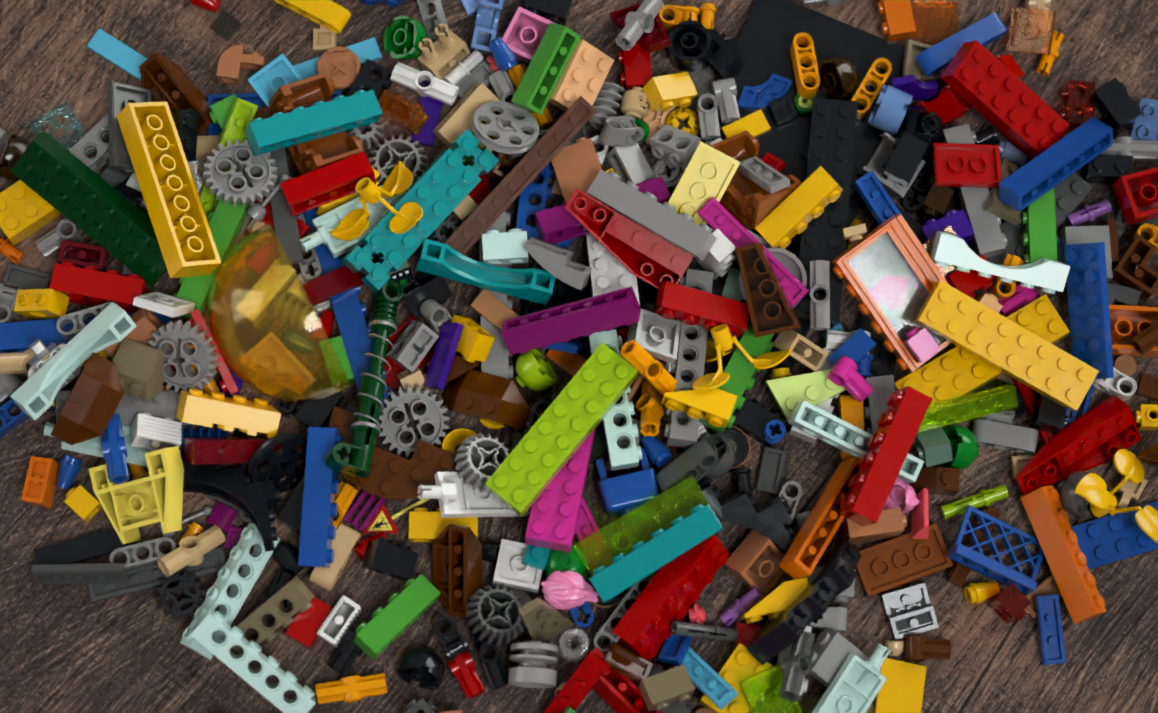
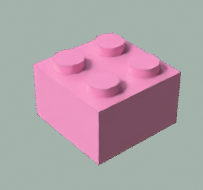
[502,6,556,64]

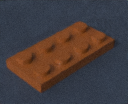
[856,523,953,598]

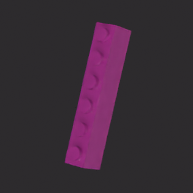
[535,177,671,244]
[501,287,641,355]

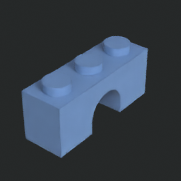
[469,0,504,55]

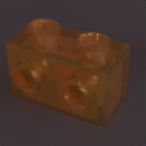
[378,89,429,136]

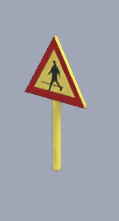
[362,499,430,535]

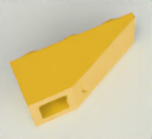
[661,388,738,428]

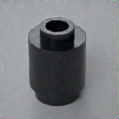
[273,542,305,576]

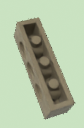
[223,576,315,655]

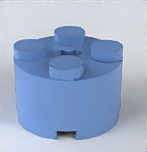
[867,85,913,136]

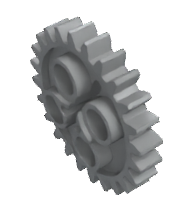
[203,138,277,208]
[148,320,220,393]
[379,384,450,458]

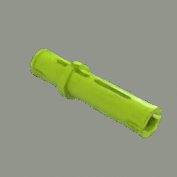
[940,484,1009,520]

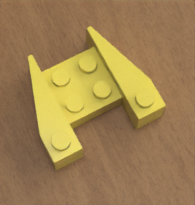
[89,446,184,544]

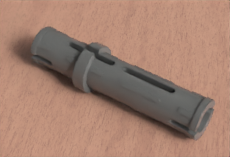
[670,621,738,643]

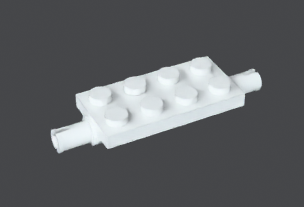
[418,472,530,518]

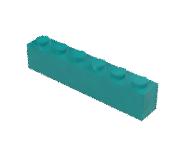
[245,90,383,156]
[589,503,724,602]

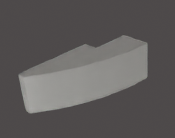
[524,237,592,290]

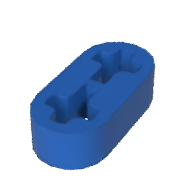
[568,602,594,629]

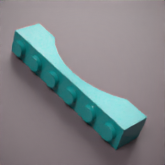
[416,238,555,305]

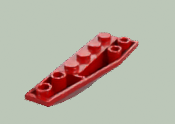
[565,188,693,289]
[1015,395,1142,495]

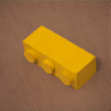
[409,508,478,543]

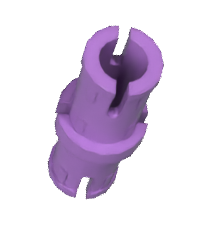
[1066,199,1112,226]
[719,586,764,626]

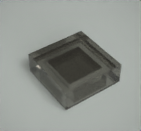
[210,10,242,42]

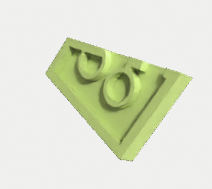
[765,369,846,421]

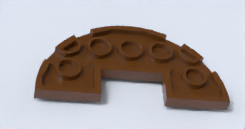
[330,406,458,501]

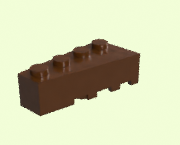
[736,243,802,338]

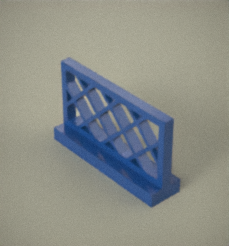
[946,505,1044,595]

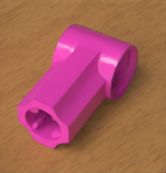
[998,283,1041,317]
[828,356,873,402]

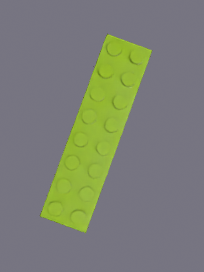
[485,343,638,517]

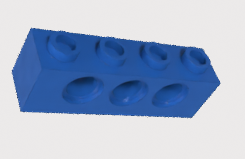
[516,161,554,241]

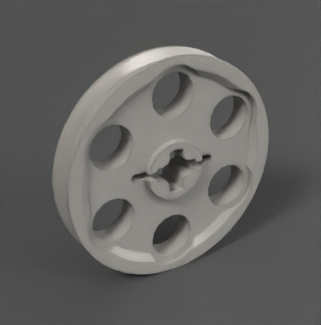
[471,101,539,154]

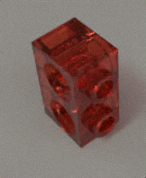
[1060,80,1096,130]
[988,583,1032,625]

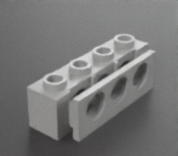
[69,114,109,174]

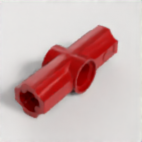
[437,629,485,699]

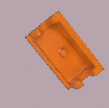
[21,456,59,509]

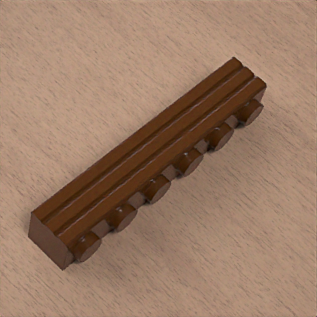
[947,506,1001,588]

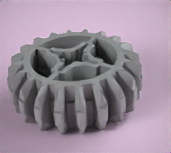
[368,134,428,186]
[454,432,512,494]

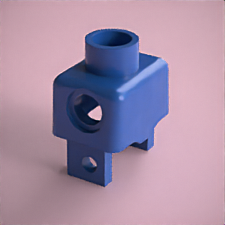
[595,448,659,527]

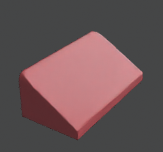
[911,488,929,539]

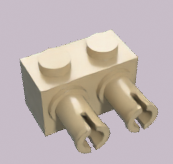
[417,23,471,81]

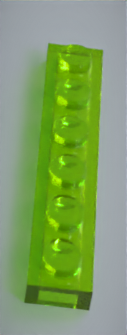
[917,384,1018,433]

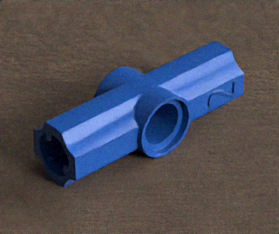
[101,414,129,484]

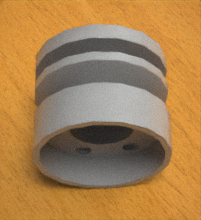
[508,641,558,688]

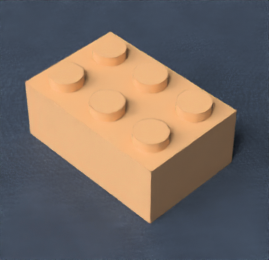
[548,39,614,112]

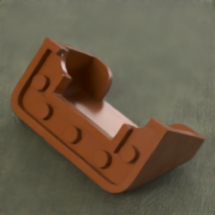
[269,72,364,176]
[711,130,802,230]

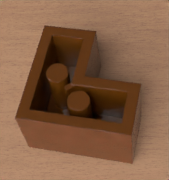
[1112,234,1158,301]

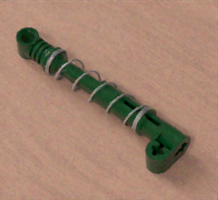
[324,280,403,478]

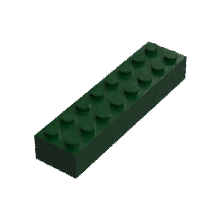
[10,131,167,287]

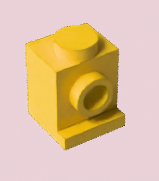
[1134,404,1158,430]

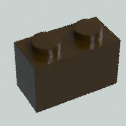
[917,182,955,223]

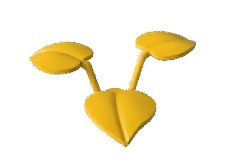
[330,161,423,241]
[692,324,792,390]
[1074,449,1158,544]

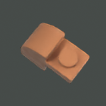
[216,45,266,86]

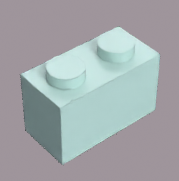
[482,229,529,265]

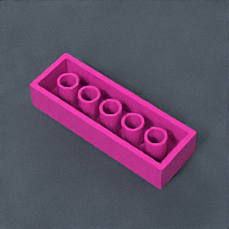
[525,427,597,553]

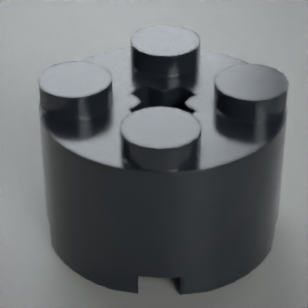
[668,20,714,72]

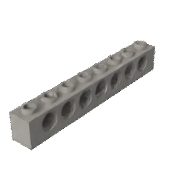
[664,269,714,448]

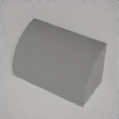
[606,143,656,184]

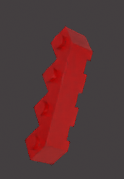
[914,54,1025,129]

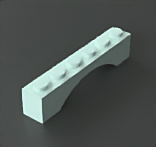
[930,231,1070,294]
[10,302,137,420]

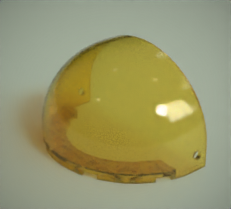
[208,223,350,401]

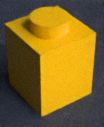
[64,485,102,523]

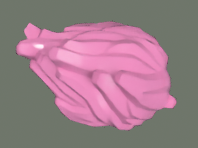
[883,477,920,514]
[541,571,599,610]

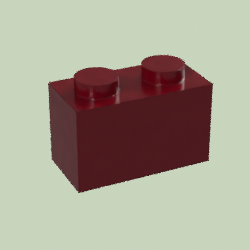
[57,240,110,272]

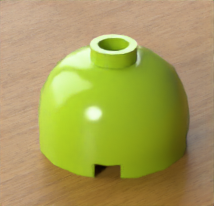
[515,348,558,392]

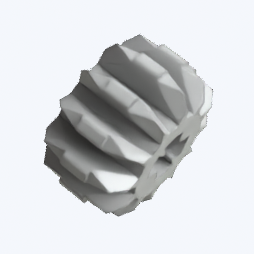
[347,119,384,151]

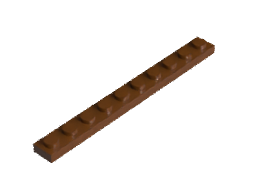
[444,96,597,255]

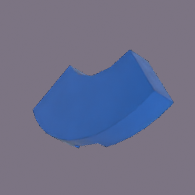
[737,73,793,110]

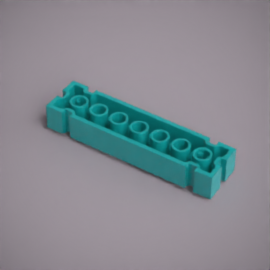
[341,129,500,292]

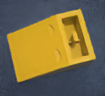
[740,577,809,624]

